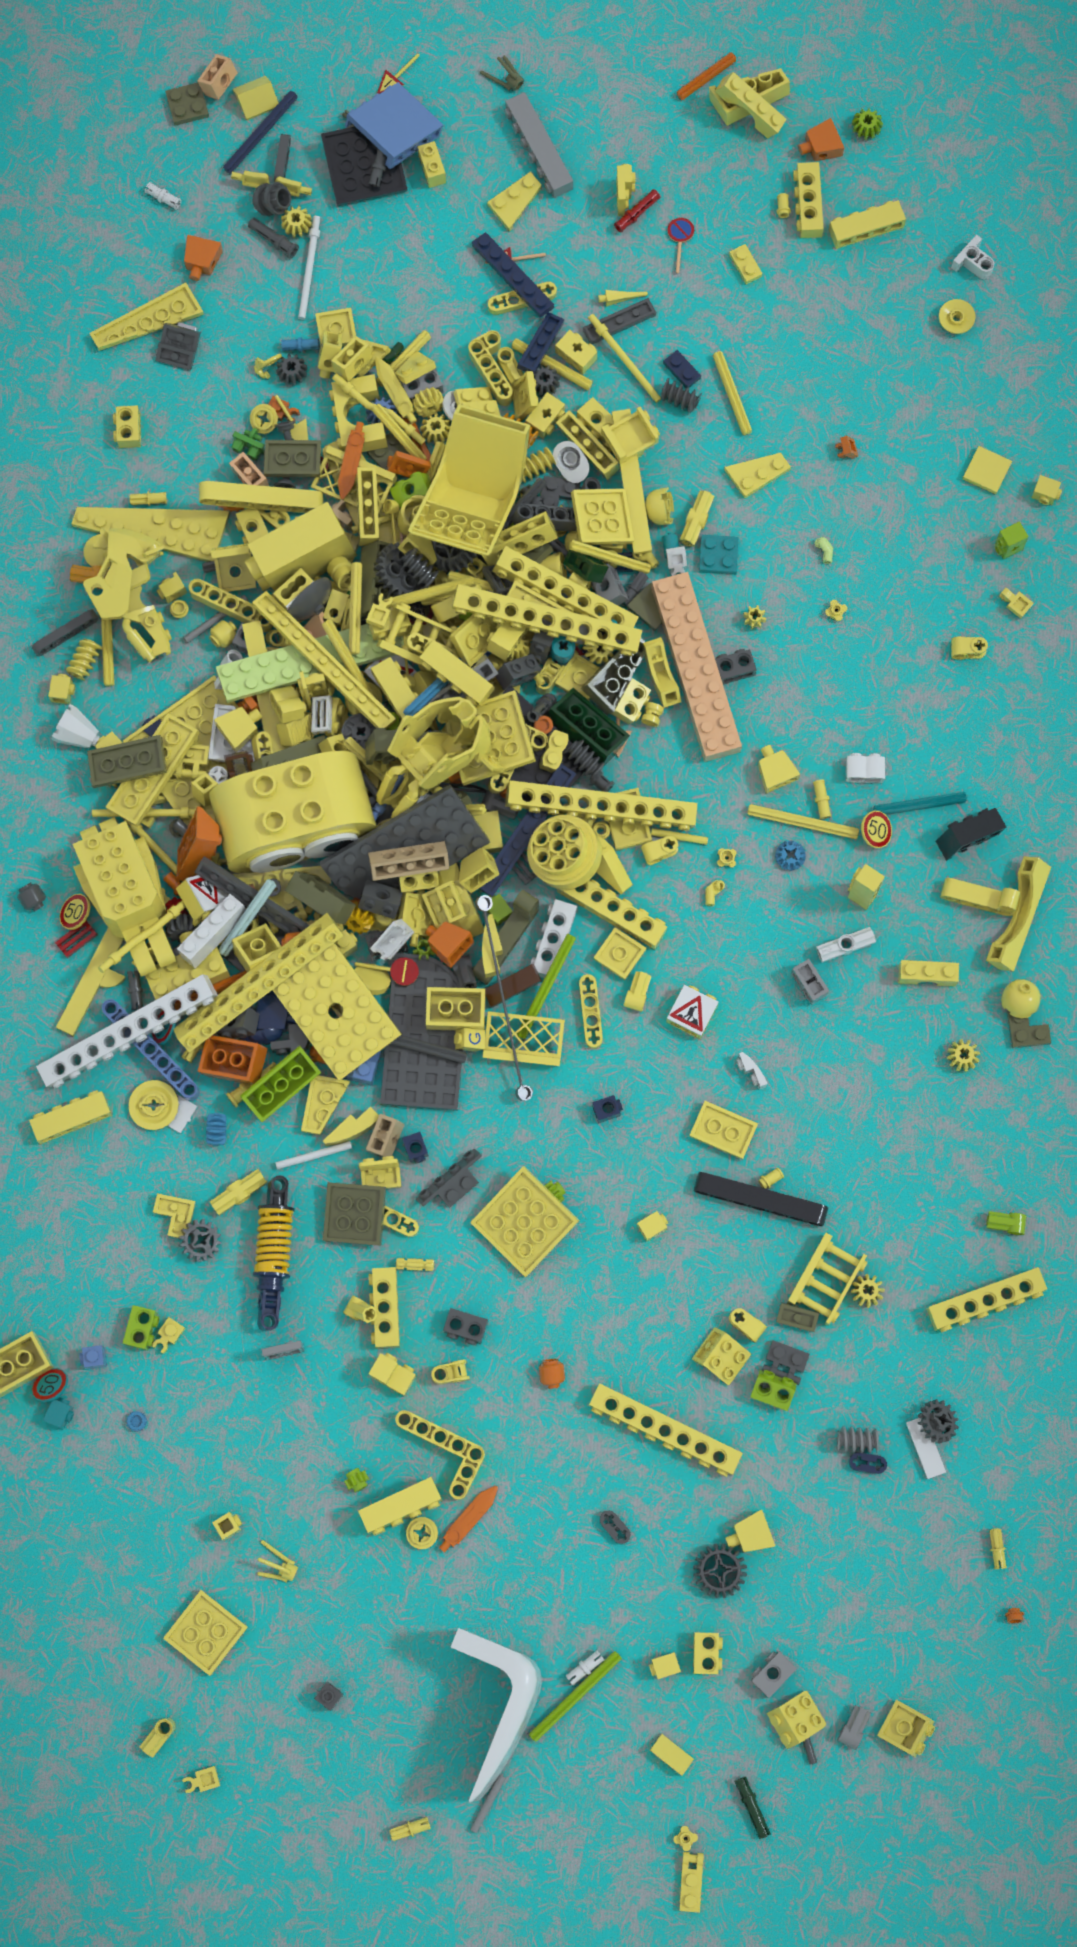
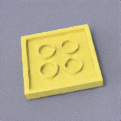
[571,489,634,545]
[163,1590,248,1676]

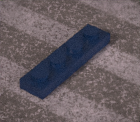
[517,312,565,374]

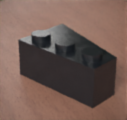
[935,808,1006,861]

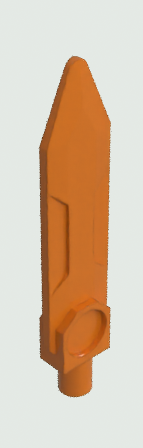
[338,421,365,499]
[439,1486,498,1553]

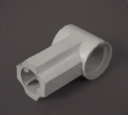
[837,1705,871,1750]

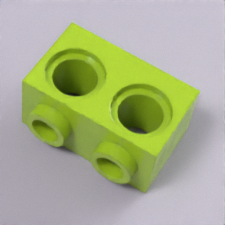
[122,1305,160,1351]
[750,1370,797,1411]

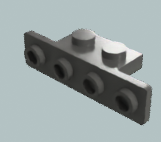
[416,1149,482,1208]

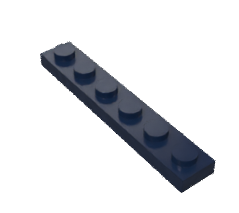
[472,232,554,318]

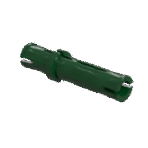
[734,1776,771,1839]

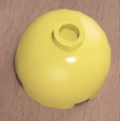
[645,487,674,525]
[1001,979,1041,1018]

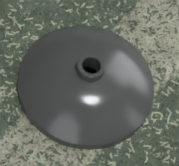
[287,577,332,621]

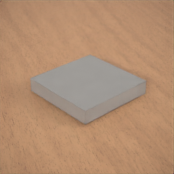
[262,1340,305,1360]

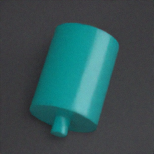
[662,533,679,559]

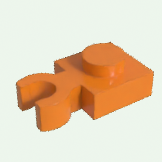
[268,396,300,421]

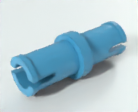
[281,337,319,352]

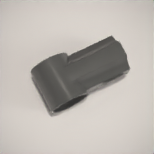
[481,790,519,820]
[452,955,477,988]

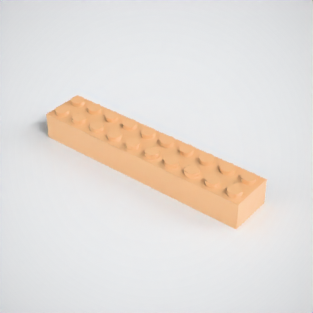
[651,572,742,762]

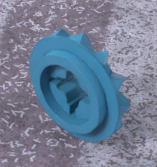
[775,840,806,871]

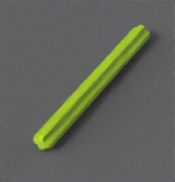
[517,934,576,1039]
[529,1651,622,1742]

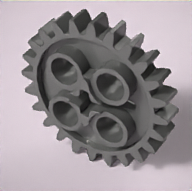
[374,542,428,597]

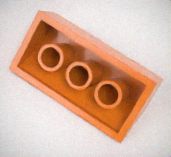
[176,806,222,881]

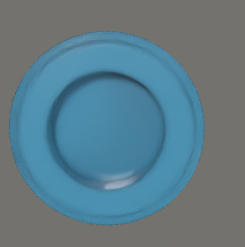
[127,1411,147,1432]

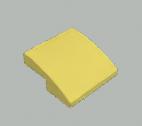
[422,880,467,929]

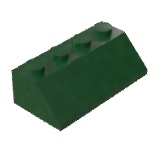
[547,688,630,767]

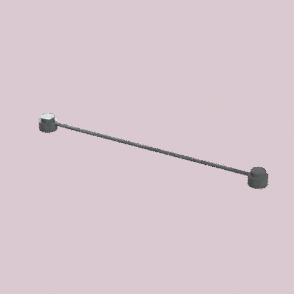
[475,895,533,1101]

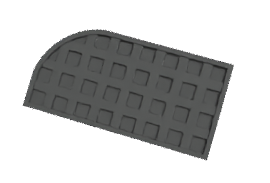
[320,784,490,899]
[380,953,463,1111]

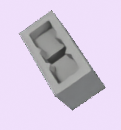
[401,368,444,404]
[791,959,829,1005]

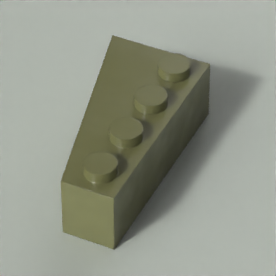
[361,540,394,617]
[251,735,325,771]

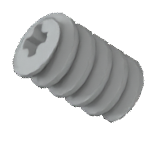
[837,1426,879,1454]

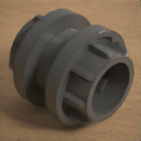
[253,182,291,216]

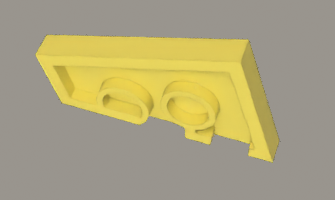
[487,172,542,232]
[301,1075,350,1135]

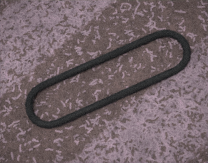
[438,782,486,793]

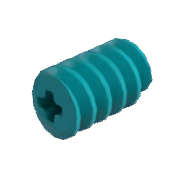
[551,635,575,664]

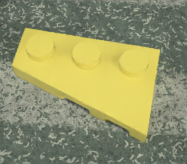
[724,453,791,498]

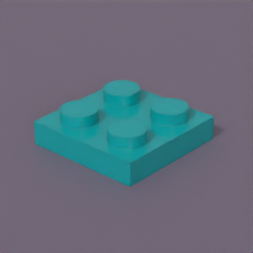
[699,534,739,574]

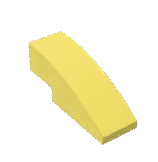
[482,914,503,978]
[323,1106,379,1147]

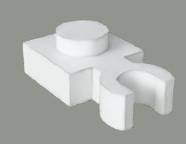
[666,546,687,576]

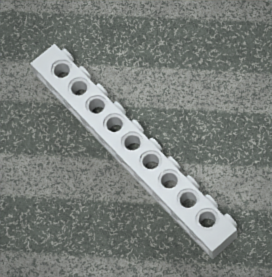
[36,974,218,1089]

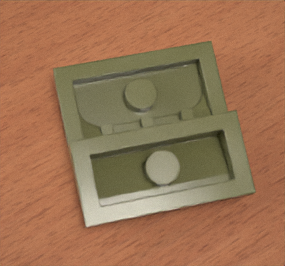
[627,583,662,631]

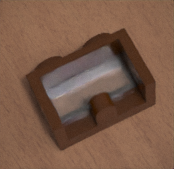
[224,751,254,779]

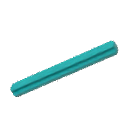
[873,792,967,815]

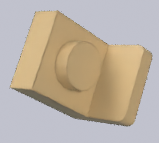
[332,499,353,532]

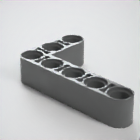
[512,477,601,532]

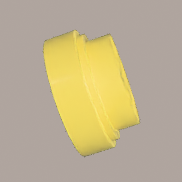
[527,815,602,890]

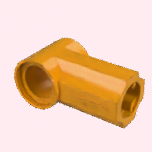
[70,565,109,589]

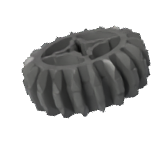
[431,541,477,574]
[693,1544,747,1598]

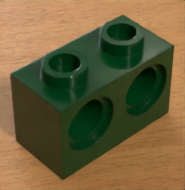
[563,549,609,583]

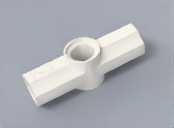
[816,927,876,963]

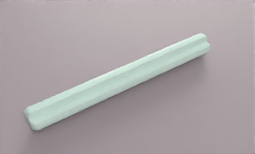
[218,879,276,956]

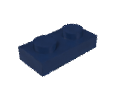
[663,350,701,388]

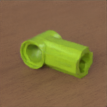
[986,1211,1027,1235]

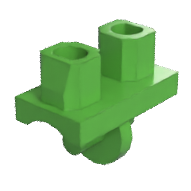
[231,428,265,461]

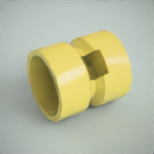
[327,556,351,591]

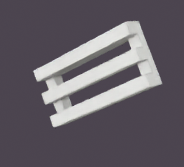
[311,695,332,735]

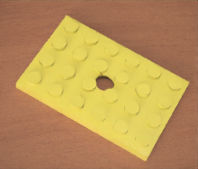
[273,943,402,1081]

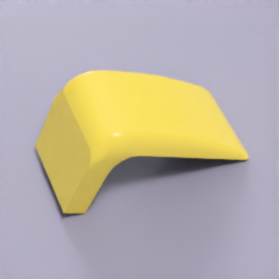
[408,404,531,556]

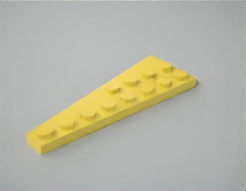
[71,507,230,562]

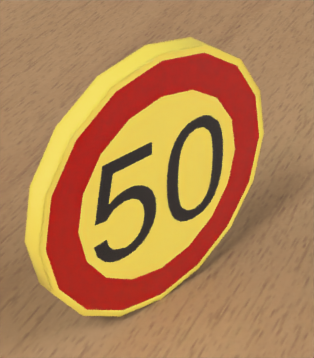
[861,811,892,848]
[59,894,91,930]

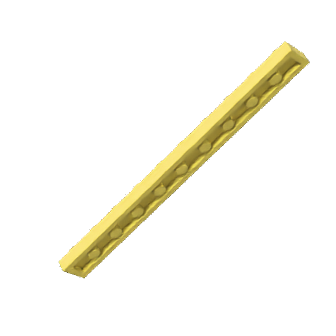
[252,591,396,729]

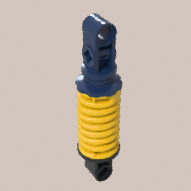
[253,1175,295,1332]

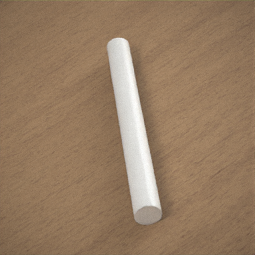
[275,1141,352,1170]

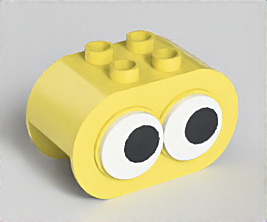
[209,751,377,873]

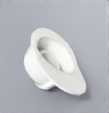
[553,441,589,483]

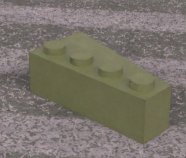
[581,638,645,715]
[365,728,447,765]

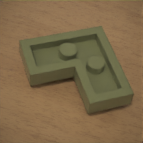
[1007,1010,1051,1048]

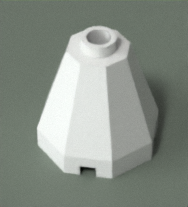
[51,704,100,749]

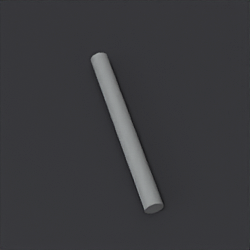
[183,595,248,643]

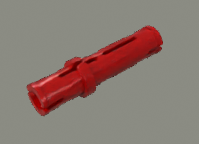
[614,189,661,233]

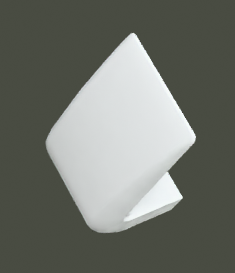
[451,1628,542,1803]

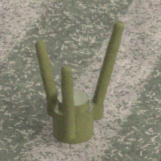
[480,55,524,91]

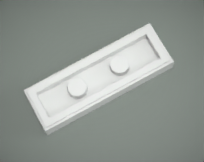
[906,1418,946,1479]

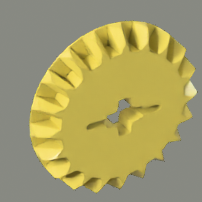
[129,1080,179,1131]

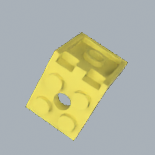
[211,543,257,592]

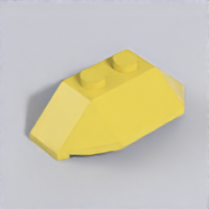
[429,863,484,937]

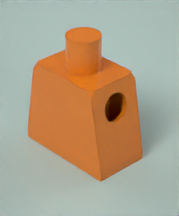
[798,118,844,161]
[184,235,223,281]
[425,922,474,968]

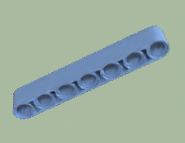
[102,999,200,1101]

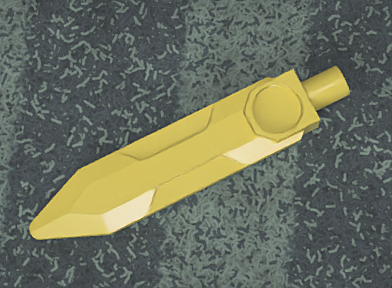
[375,357,417,424]

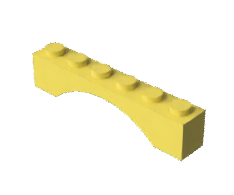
[986,856,1051,972]

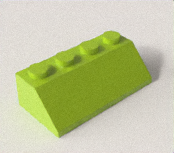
[240,1046,321,1122]

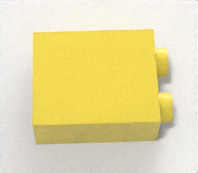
[245,502,357,592]

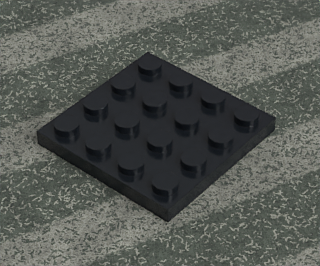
[321,126,408,206]

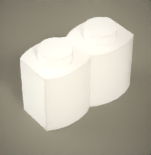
[846,753,885,783]

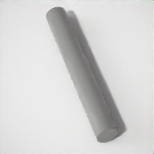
[470,1775,506,1833]

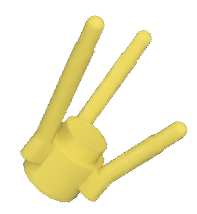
[257,1540,298,1582]

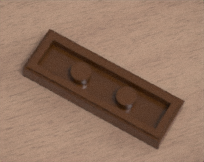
[485,964,542,1007]

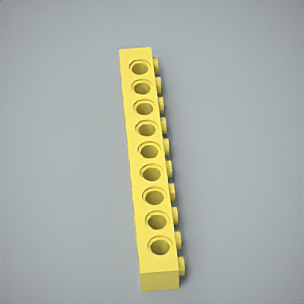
[452,584,642,656]
[505,781,697,831]
[173,913,344,1052]

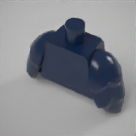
[240,990,297,1045]

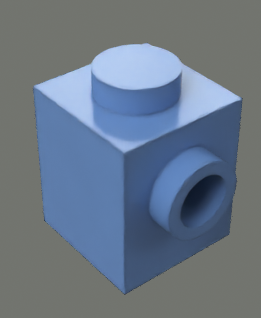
[79,1345,107,1370]

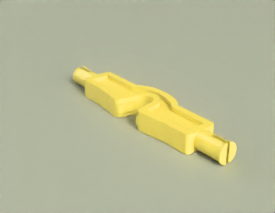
[231,170,312,197]

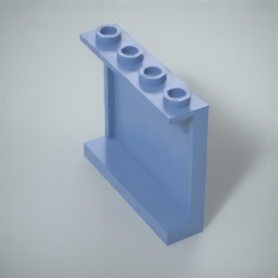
[345,82,443,169]

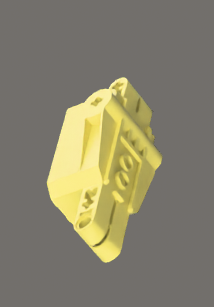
[73,817,177,977]

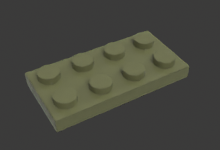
[87,735,167,788]

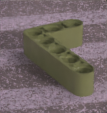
[472,889,539,985]

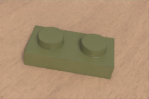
[776,1302,819,1332]

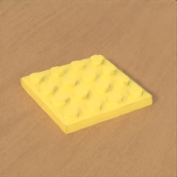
[446,690,536,785]
[470,1166,580,1277]

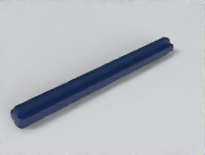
[223,91,298,174]

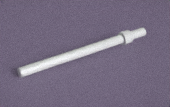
[298,215,320,320]

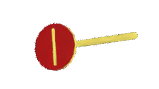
[354,957,419,986]

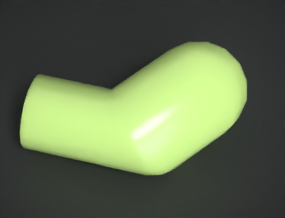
[815,537,833,564]

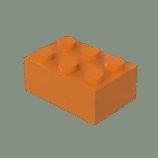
[197,1035,268,1085]

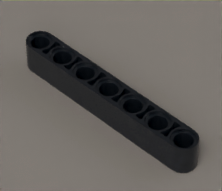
[693,1172,828,1227]

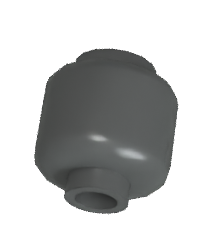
[17,882,46,911]

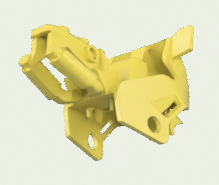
[83,528,172,663]
[376,697,504,818]

